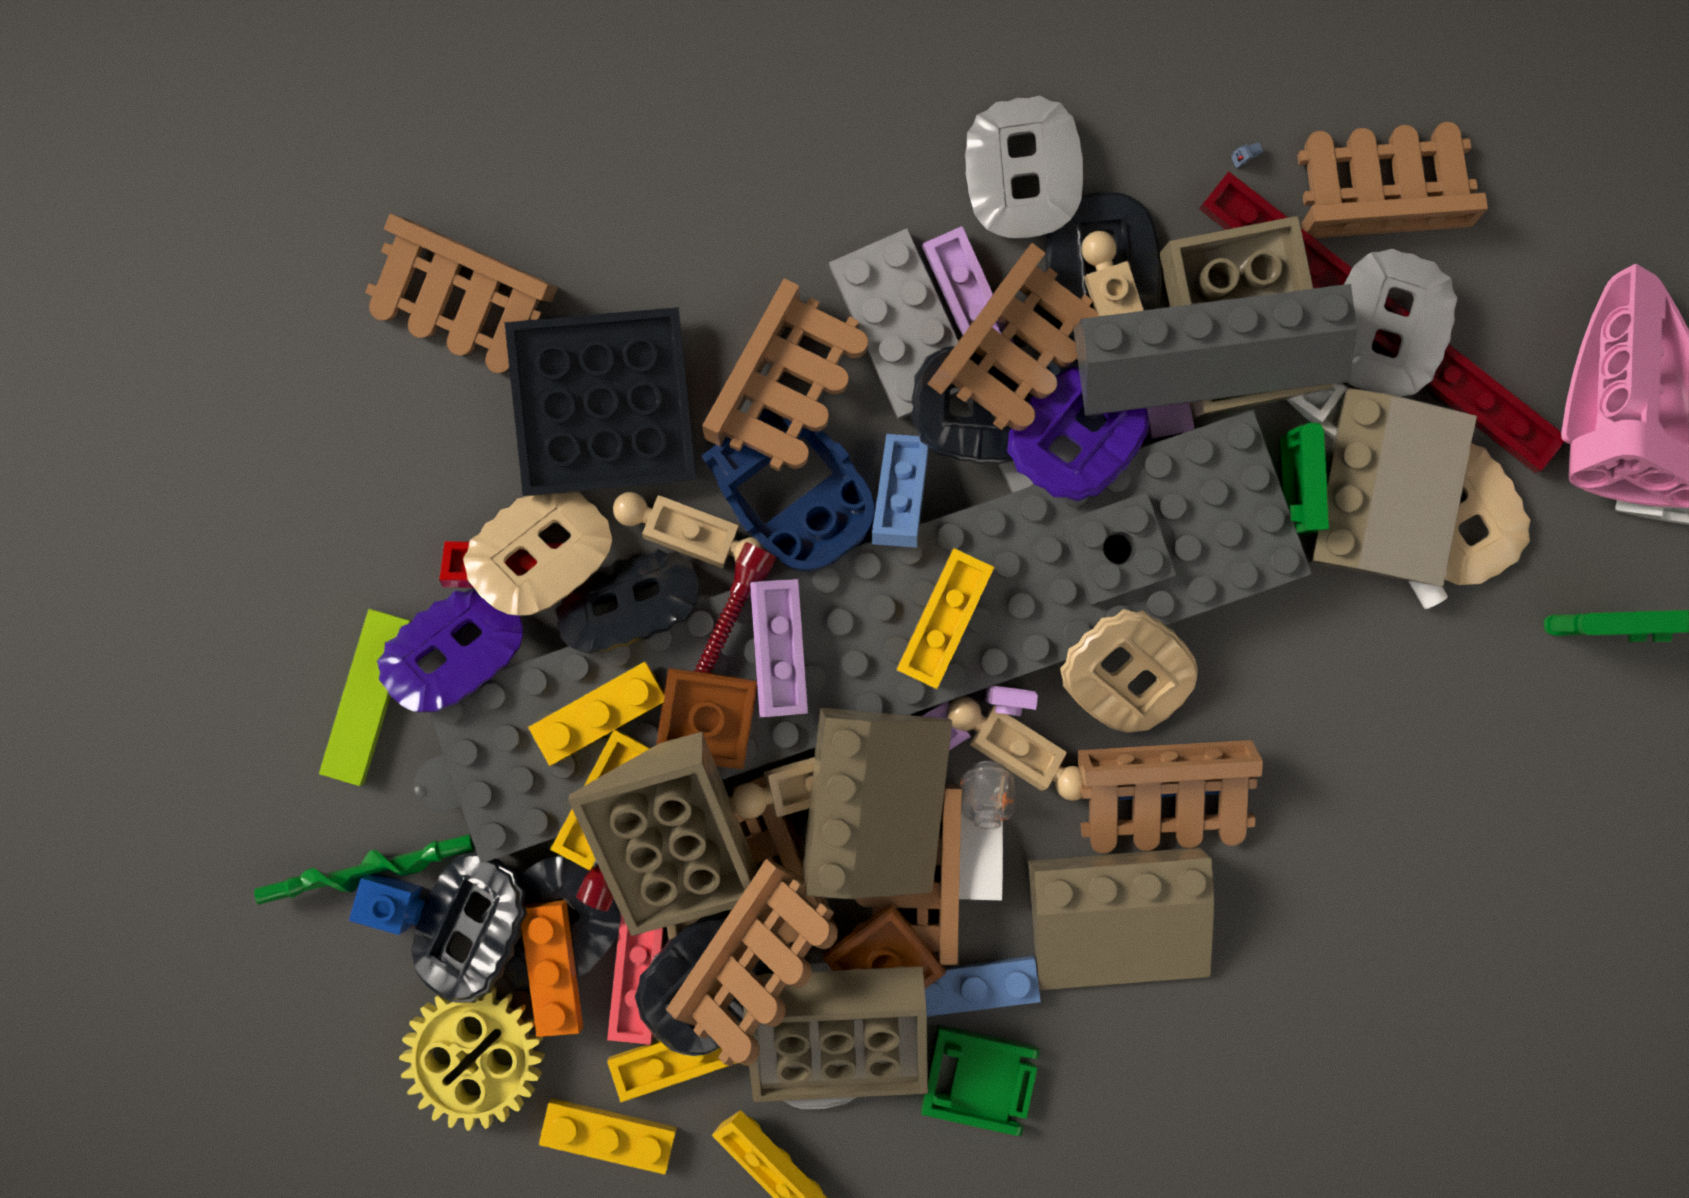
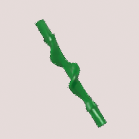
[254,834,474,905]

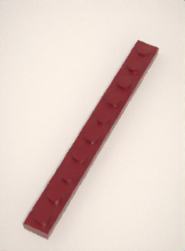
[1199,171,1565,473]

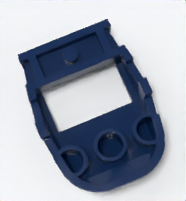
[702,408,874,572]

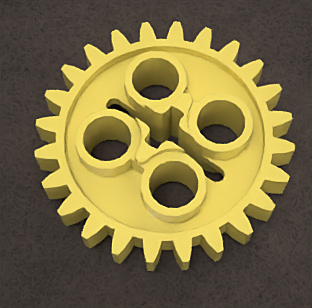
[399,986,545,1131]

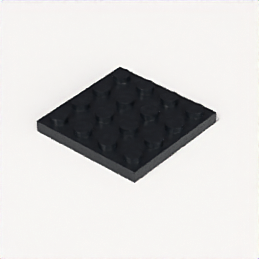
[504,307,696,497]

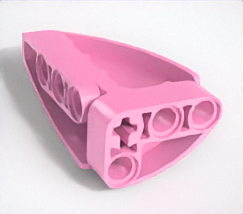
[1561,264,1689,508]

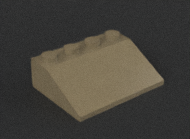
[1159,216,1334,420]
[1310,388,1477,587]
[802,708,952,899]
[568,732,757,936]
[1028,847,1214,990]
[743,966,928,1102]

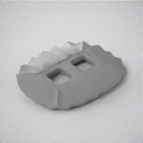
[965,95,1083,238]
[1344,249,1458,397]

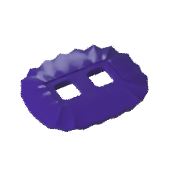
[1007,367,1149,502]
[377,588,523,713]

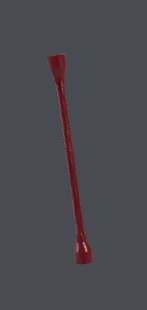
[576,542,777,911]

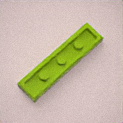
[319,609,412,786]

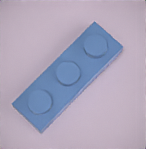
[872,434,929,548]
[925,956,1041,1016]

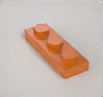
[521,900,584,1037]

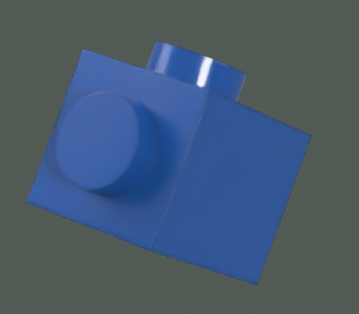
[349,873,424,935]

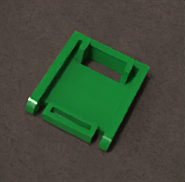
[1278,423,1329,536]
[1544,610,1689,642]
[920,1025,1040,1136]

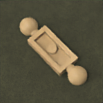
[1081,231,1144,316]
[613,492,768,568]
[947,696,1084,801]
[732,757,815,819]

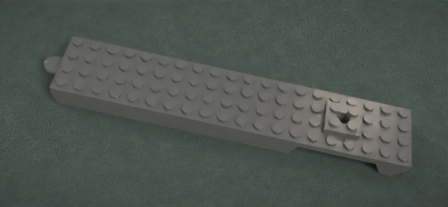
[413,409,1312,864]

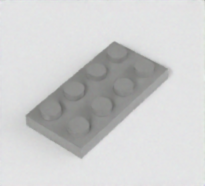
[829,228,960,420]

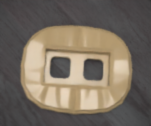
[1445,443,1531,585]
[463,492,612,616]
[1060,609,1198,733]

